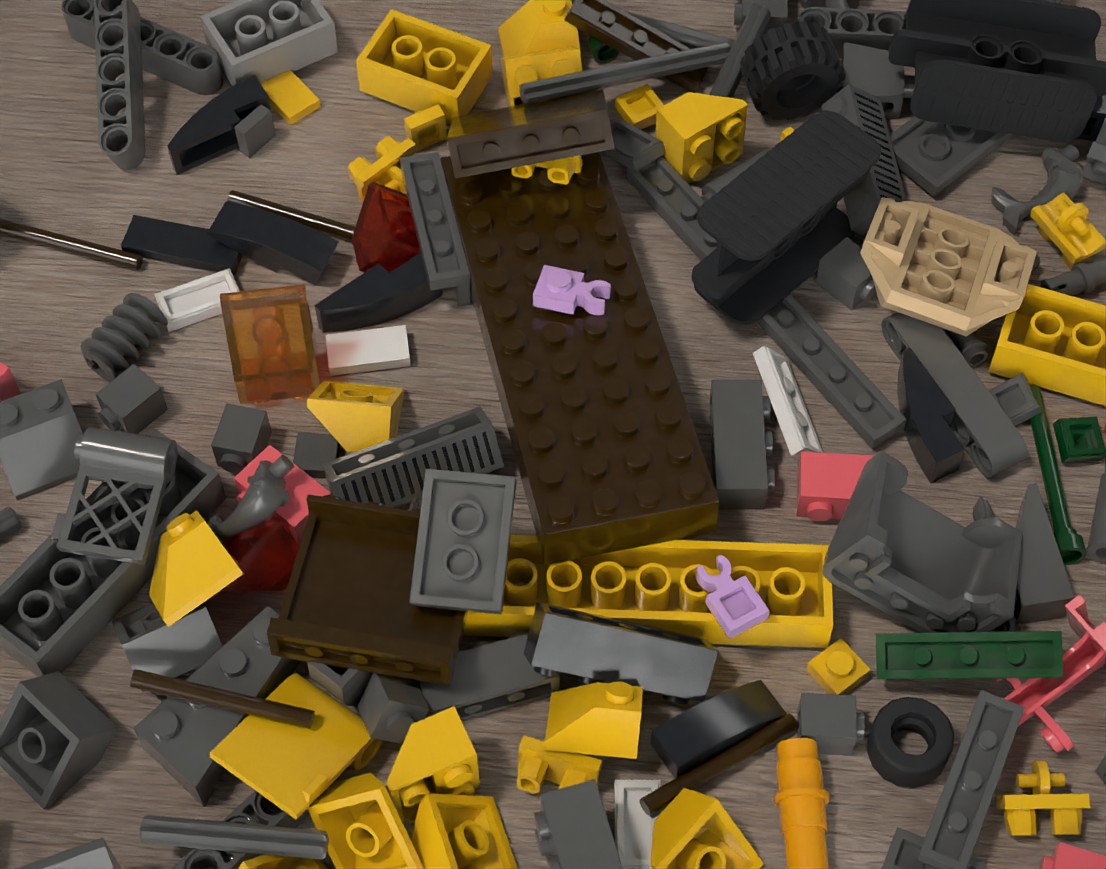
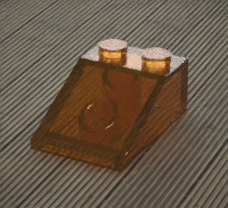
[220,284,321,404]

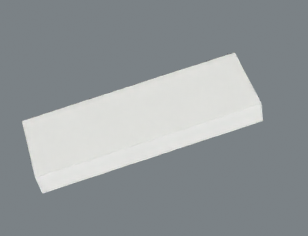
[753,346,823,460]

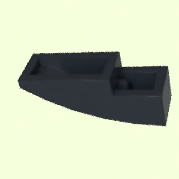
[167,75,273,175]
[207,202,339,285]
[314,253,443,333]
[897,348,965,484]
[650,680,786,778]

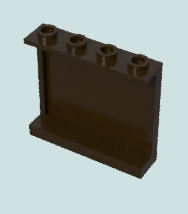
[447,89,615,179]
[267,494,468,686]

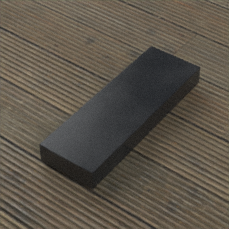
[121,215,243,275]

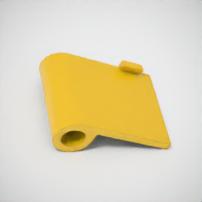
[210,673,383,820]

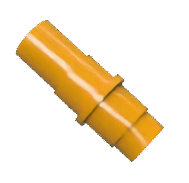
[774,738,830,869]

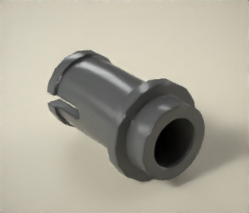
[945,329,988,367]

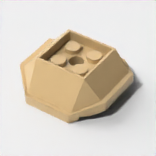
[860,197,1037,336]

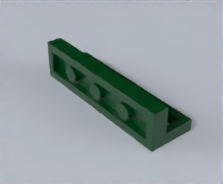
[876,631,1063,680]

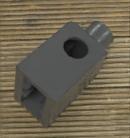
[840,43,915,120]

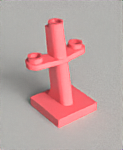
[993,594,1106,754]

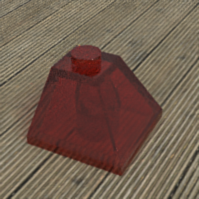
[351,182,421,273]
[222,521,300,591]

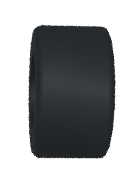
[867,697,954,788]

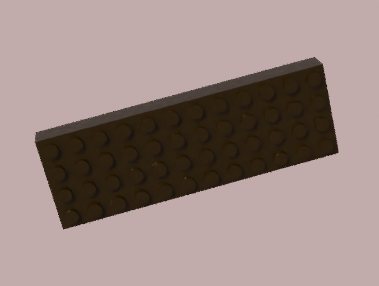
[441,152,719,565]

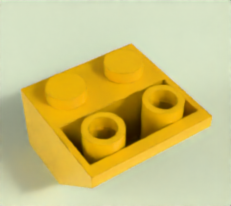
[500,47,585,107]
[655,92,748,184]
[386,706,481,823]

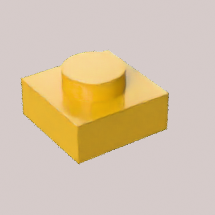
[615,83,664,130]
[404,104,447,153]
[806,638,871,695]

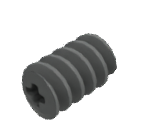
[80,293,168,382]

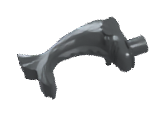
[991,144,1082,235]
[205,455,294,545]

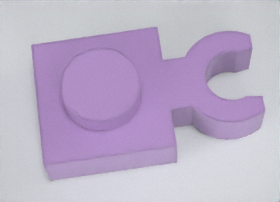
[533,265,611,315]
[696,555,769,639]

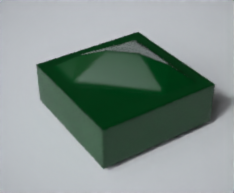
[1053,416,1106,463]

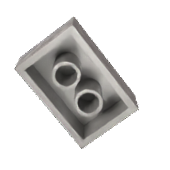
[200,0,338,86]

